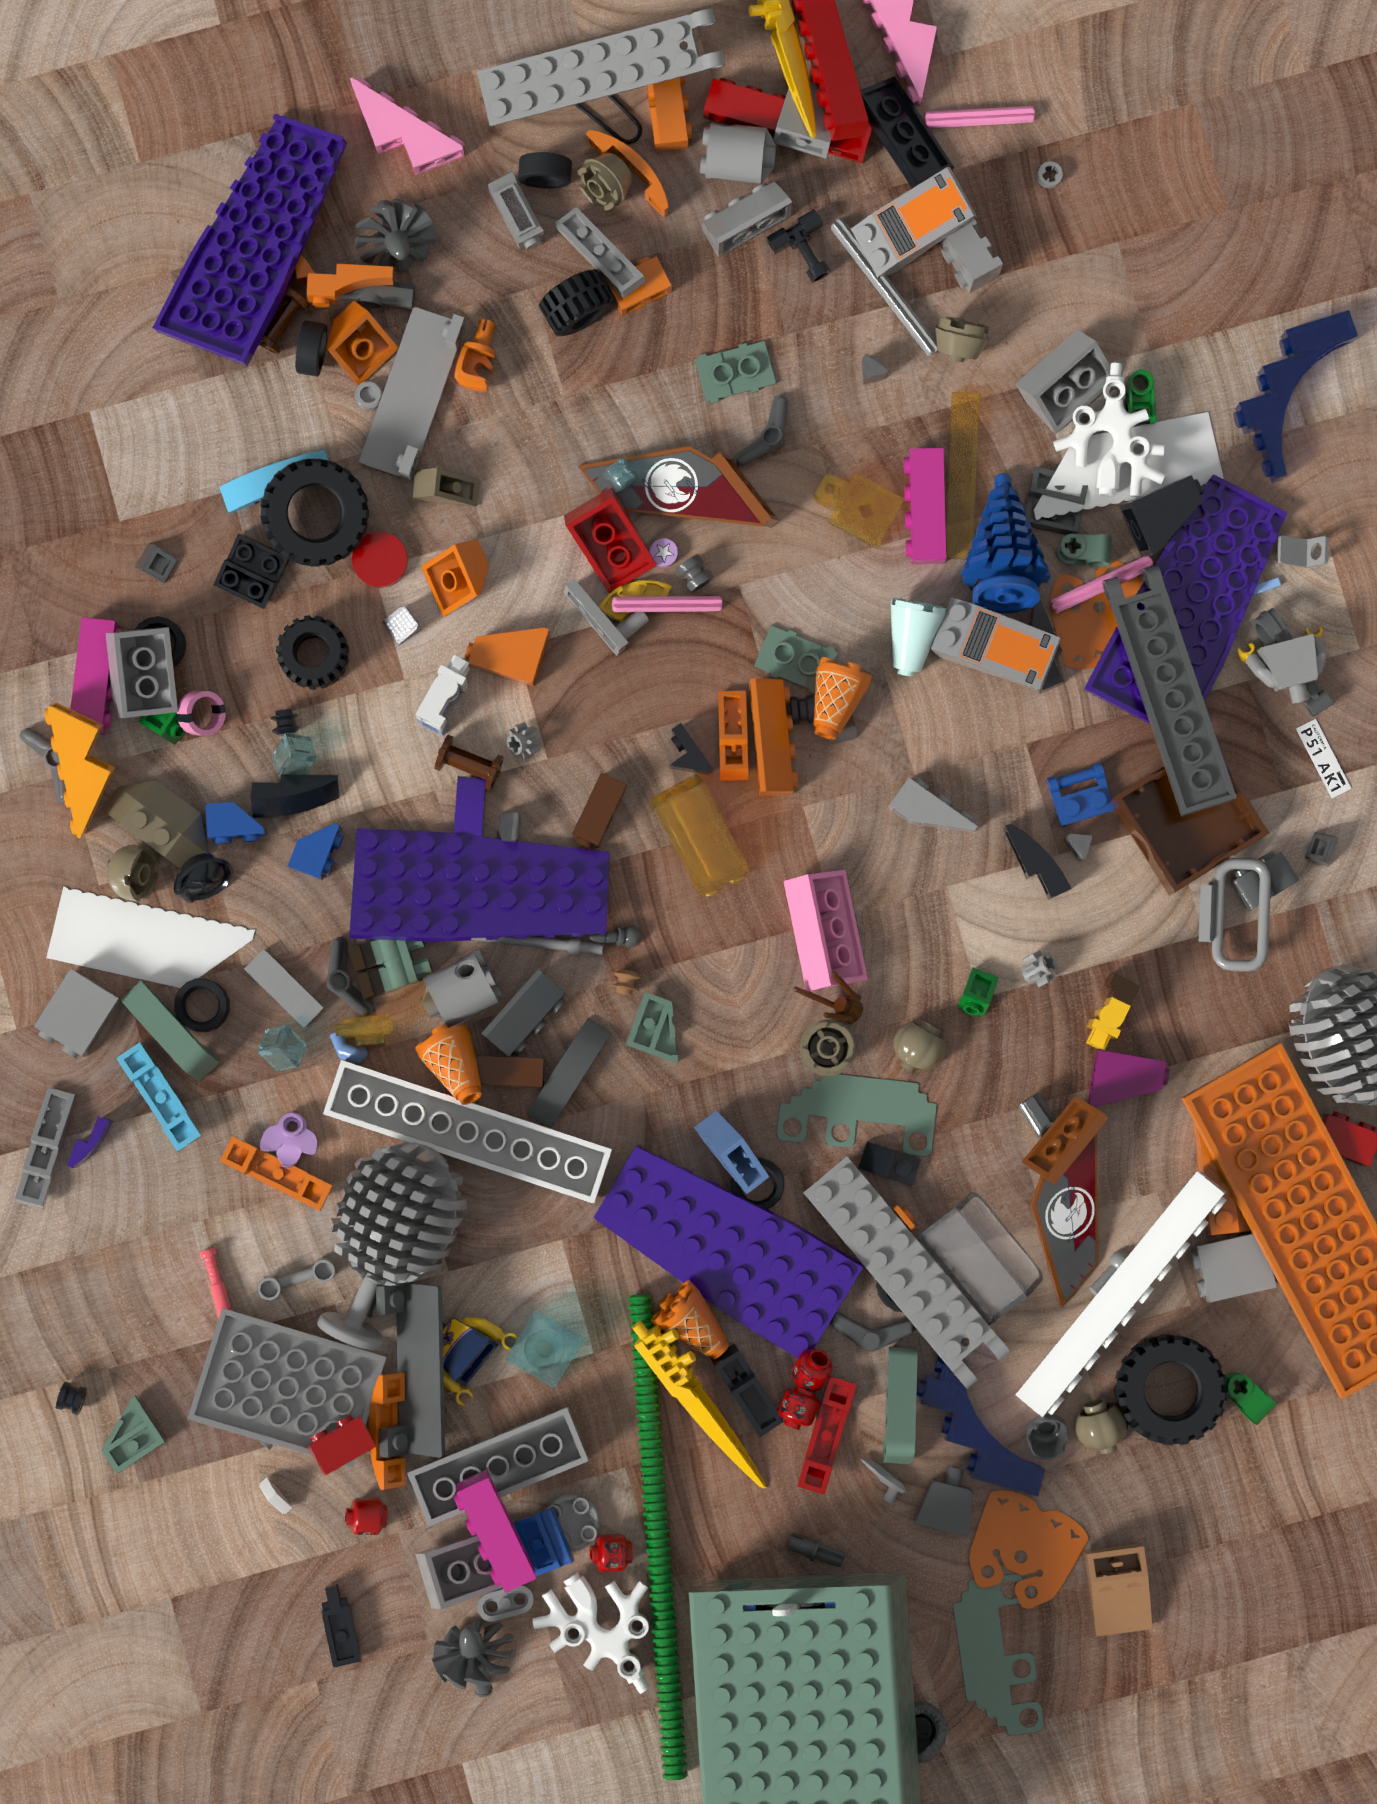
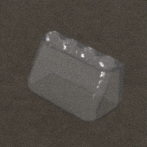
[915,1192,1043,1325]

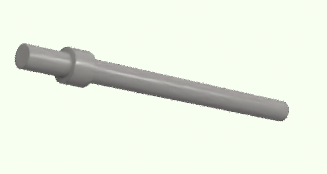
[471,936,603,955]

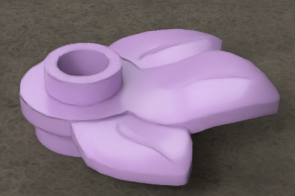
[260,1112,317,1169]

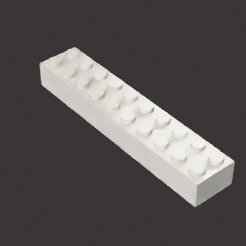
[323,1060,613,1204]
[1016,1170,1227,1417]

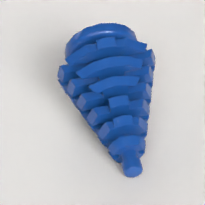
[960,473,1051,614]

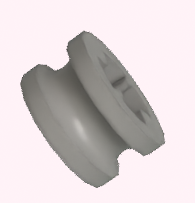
[1036,161,1063,189]

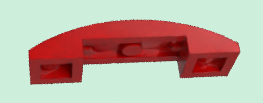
[797,1376,857,1495]

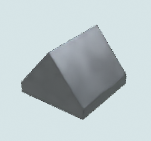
[862,354,888,385]
[1305,832,1338,867]
[1064,834,1093,862]

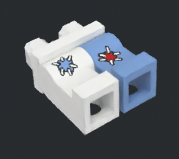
[415,655,470,736]

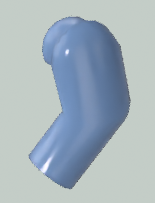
[329,1030,368,1064]

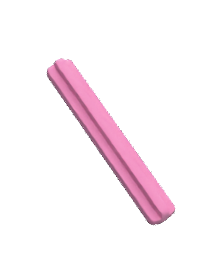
[925,106,1035,128]
[1050,556,1154,614]
[612,596,722,612]

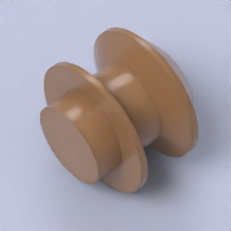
[611,969,641,996]

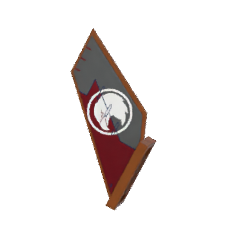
[578,446,780,528]
[1022,1096,1109,1307]

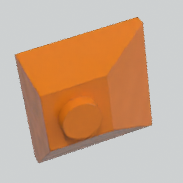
[326,301,399,386]
[421,539,489,617]

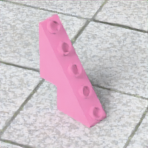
[862,0,937,106]
[350,77,465,175]

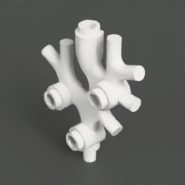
[1053,363,1167,497]
[532,1572,649,1694]

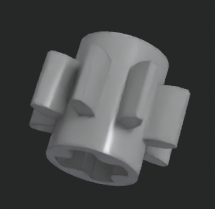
[507,722,542,759]
[1022,950,1057,988]

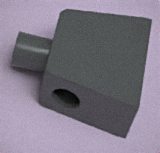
[914,1465,972,1537]

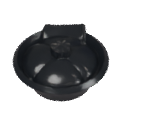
[173,853,233,903]

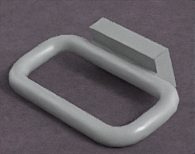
[1199,858,1271,972]

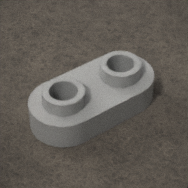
[477,1585,534,1622]

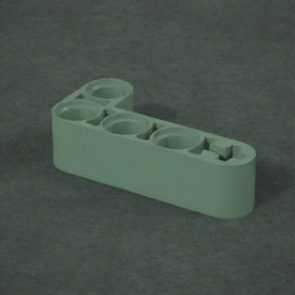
[120,980,220,1082]
[883,1347,918,1464]

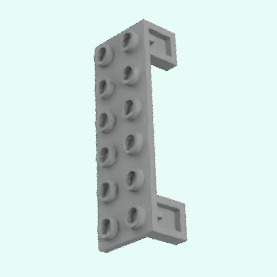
[359,307,466,481]

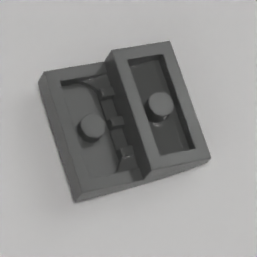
[1025,467,1088,535]

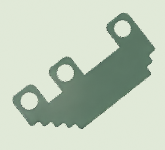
[777,1074,937,1156]
[953,1574,1044,1736]

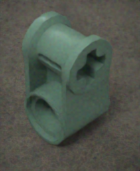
[1056,533,1112,567]

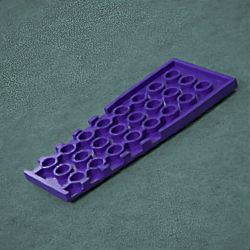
[152,114,347,367]
[1083,475,1287,724]
[349,828,610,942]
[594,1145,864,1358]

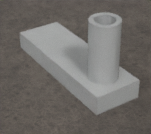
[563,579,649,656]

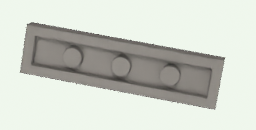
[555,207,646,298]

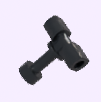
[766,209,831,283]

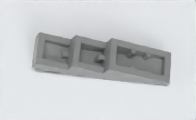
[15,1087,75,1209]

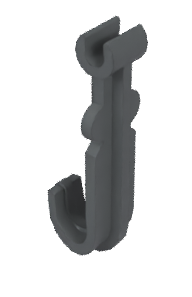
[1252,607,1333,717]

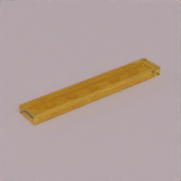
[946,392,980,560]

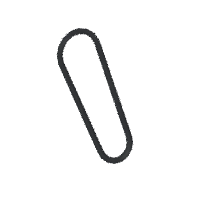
[575,95,642,144]

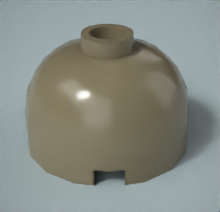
[106,845,159,902]

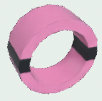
[177,691,226,736]

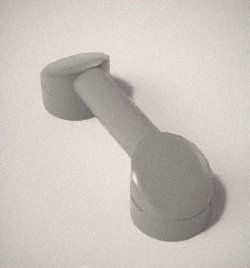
[258,1258,335,1300]

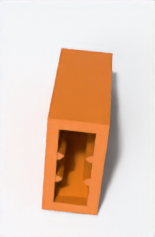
[465,627,550,686]

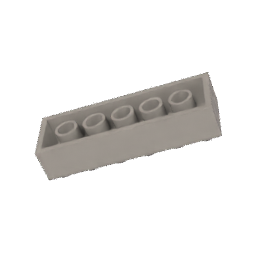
[407,1405,589,1527]

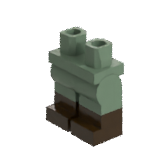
[348,940,433,1000]

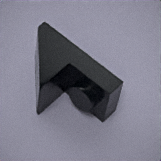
[669,723,713,775]
[858,1142,921,1186]

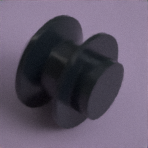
[270,709,300,736]

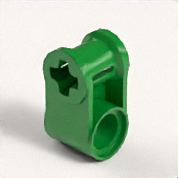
[1125,369,1156,424]
[1225,1372,1277,1425]

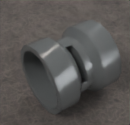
[676,554,714,593]

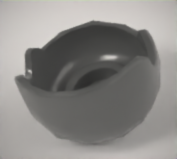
[1026,1414,1070,1460]

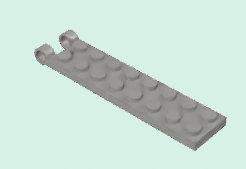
[477,8,726,126]
[803,1156,1011,1389]

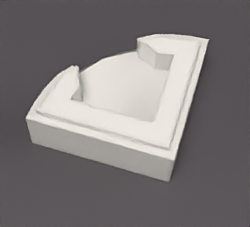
[259,1477,292,1514]

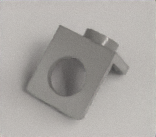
[1278,535,1329,568]

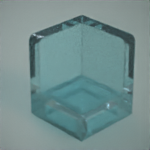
[272,733,317,777]
[257,1024,306,1072]

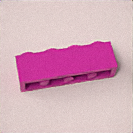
[903,448,946,564]
[70,617,123,735]
[453,1470,537,1593]

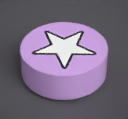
[650,538,678,568]

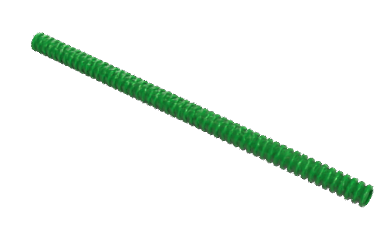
[628,1294,688,1781]

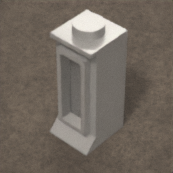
[488,172,544,250]

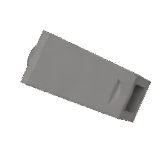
[888,778,978,832]

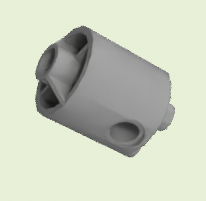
[700,122,776,184]
[421,950,504,1028]

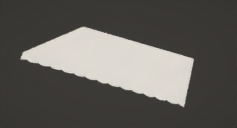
[1034,412,1224,520]
[46,887,255,988]

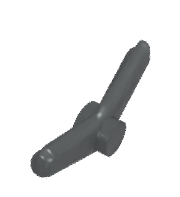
[733,395,788,467]
[20,728,66,803]
[327,937,374,1017]
[830,1312,915,1352]

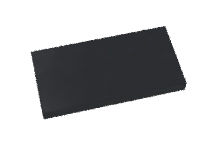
[860,76,955,188]

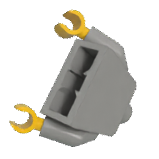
[1238,627,1328,704]

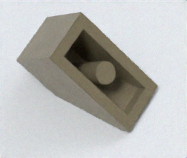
[412,468,479,507]

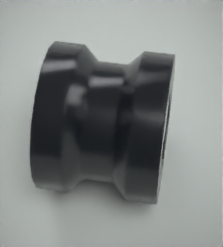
[790,695,814,725]
[56,1381,87,1415]

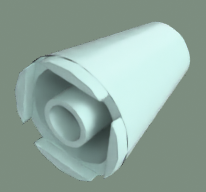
[891,598,947,677]

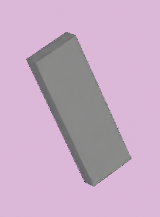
[244,949,324,1028]

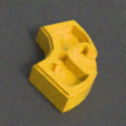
[599,580,672,623]

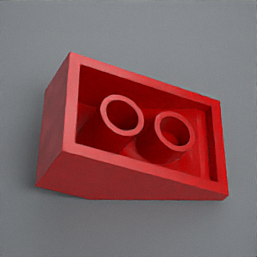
[564,487,657,594]

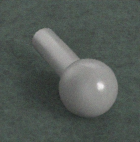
[1089,1251,1129,1295]

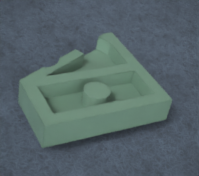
[625,992,678,1064]
[101,1396,166,1474]

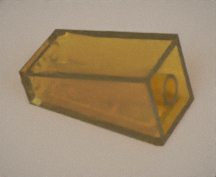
[648,774,750,897]

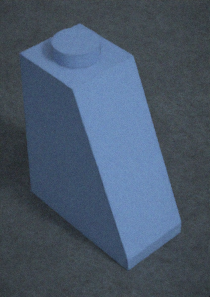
[694,1110,769,1194]

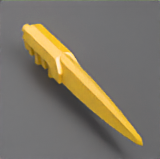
[748,0,817,138]
[632,1321,767,1488]

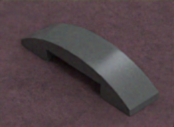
[527,1019,612,1129]

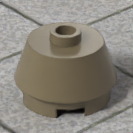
[577,153,632,210]
[935,316,989,362]
[800,1019,856,1076]

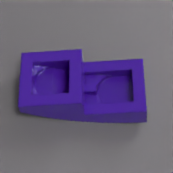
[454,776,486,837]
[67,1116,113,1168]

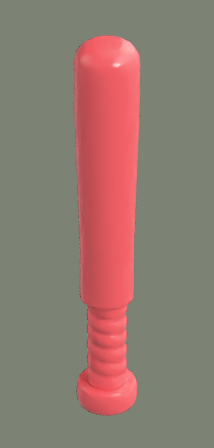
[199,1248,233,1319]

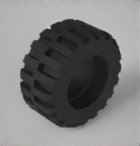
[260,459,369,567]
[1114,1334,1228,1446]

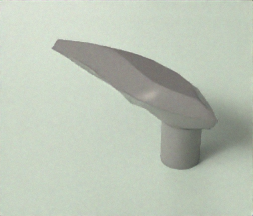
[861,1457,906,1504]

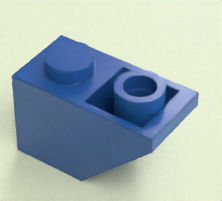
[205,802,267,845]
[288,824,344,880]

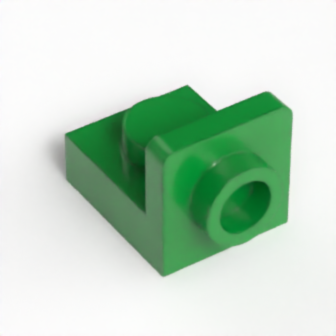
[138,712,185,745]
[957,967,999,1017]

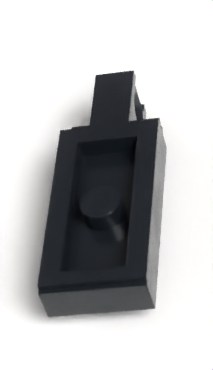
[321,1584,362,1668]

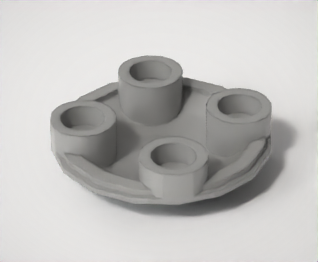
[546,1494,600,1551]

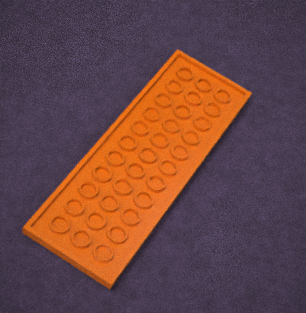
[1181,1043,1377,1399]

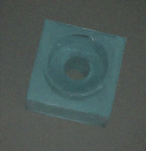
[505,1309,584,1389]

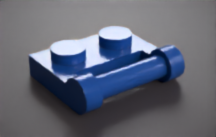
[1046,762,1115,827]

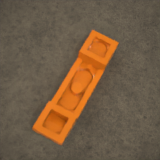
[585,130,669,218]
[219,1136,333,1211]
[369,1372,406,1490]

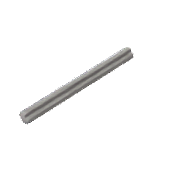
[831,218,938,356]

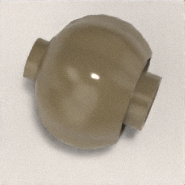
[893,1019,946,1073]
[1075,1398,1128,1454]

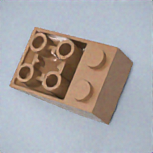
[1083,1543,1153,1637]

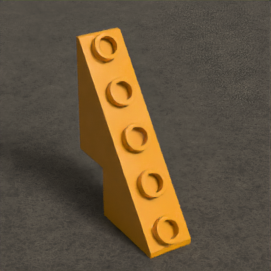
[44,702,115,839]

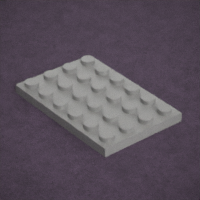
[187,1308,386,1468]

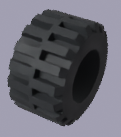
[539,269,616,337]
[276,615,350,690]

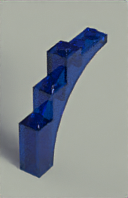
[1233,310,1358,484]
[917,1339,1045,1497]

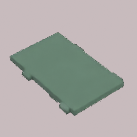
[695,341,776,404]
[754,625,838,694]

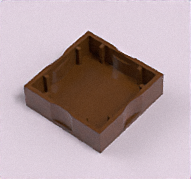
[1110,765,1269,896]

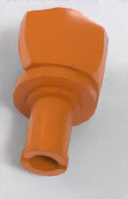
[454,319,496,392]

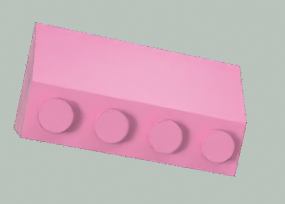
[784,870,868,991]

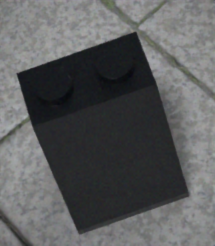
[1119,475,1203,557]

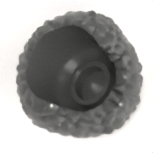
[914,1701,949,1763]

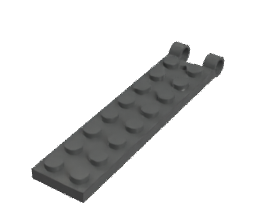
[1102,564,1237,817]

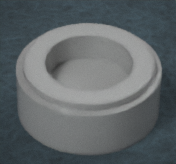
[355,381,383,410]

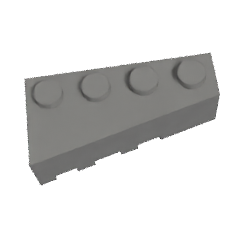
[940,218,1003,293]

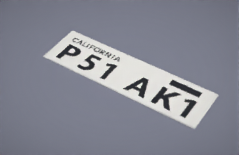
[1296,719,1352,798]

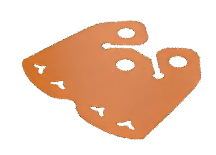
[1049,558,1143,669]
[969,1490,1089,1609]

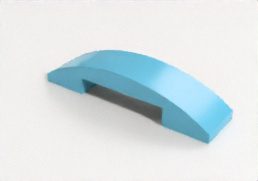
[219,450,328,514]
[116,1042,202,1152]

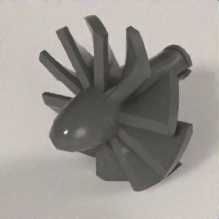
[355,199,436,273]
[432,1619,517,1697]

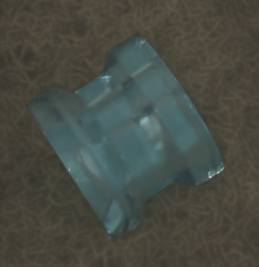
[602,457,638,493]

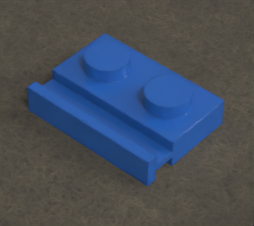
[514,1507,575,1576]

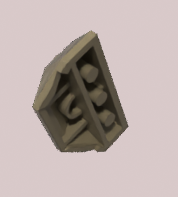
[102,780,209,869]

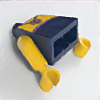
[443,1317,518,1405]

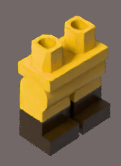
[1086,974,1140,1050]

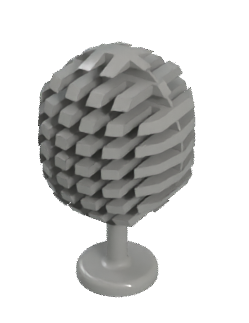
[1288,964,1377,1106]
[317,1143,467,1350]

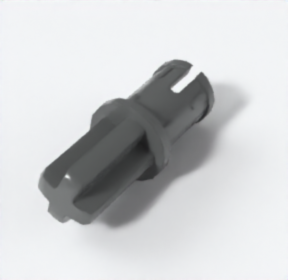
[787,1532,845,1567]

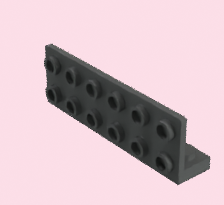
[376,1282,445,1458]

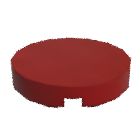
[351,531,408,588]

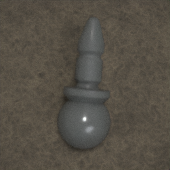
[589,925,642,947]

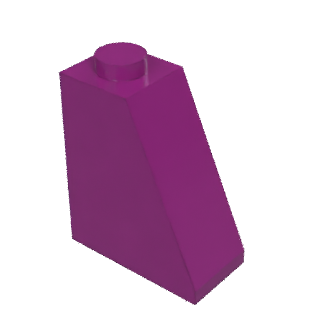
[1087,1050,1170,1107]

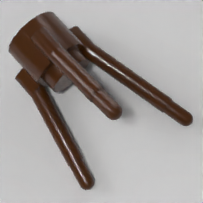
[794,971,863,1025]

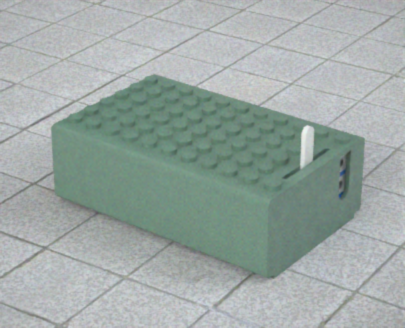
[689,1572,921,1804]

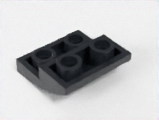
[213,533,289,609]

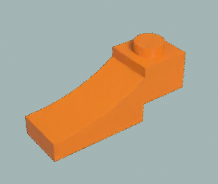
[307,264,394,307]
[718,691,748,781]

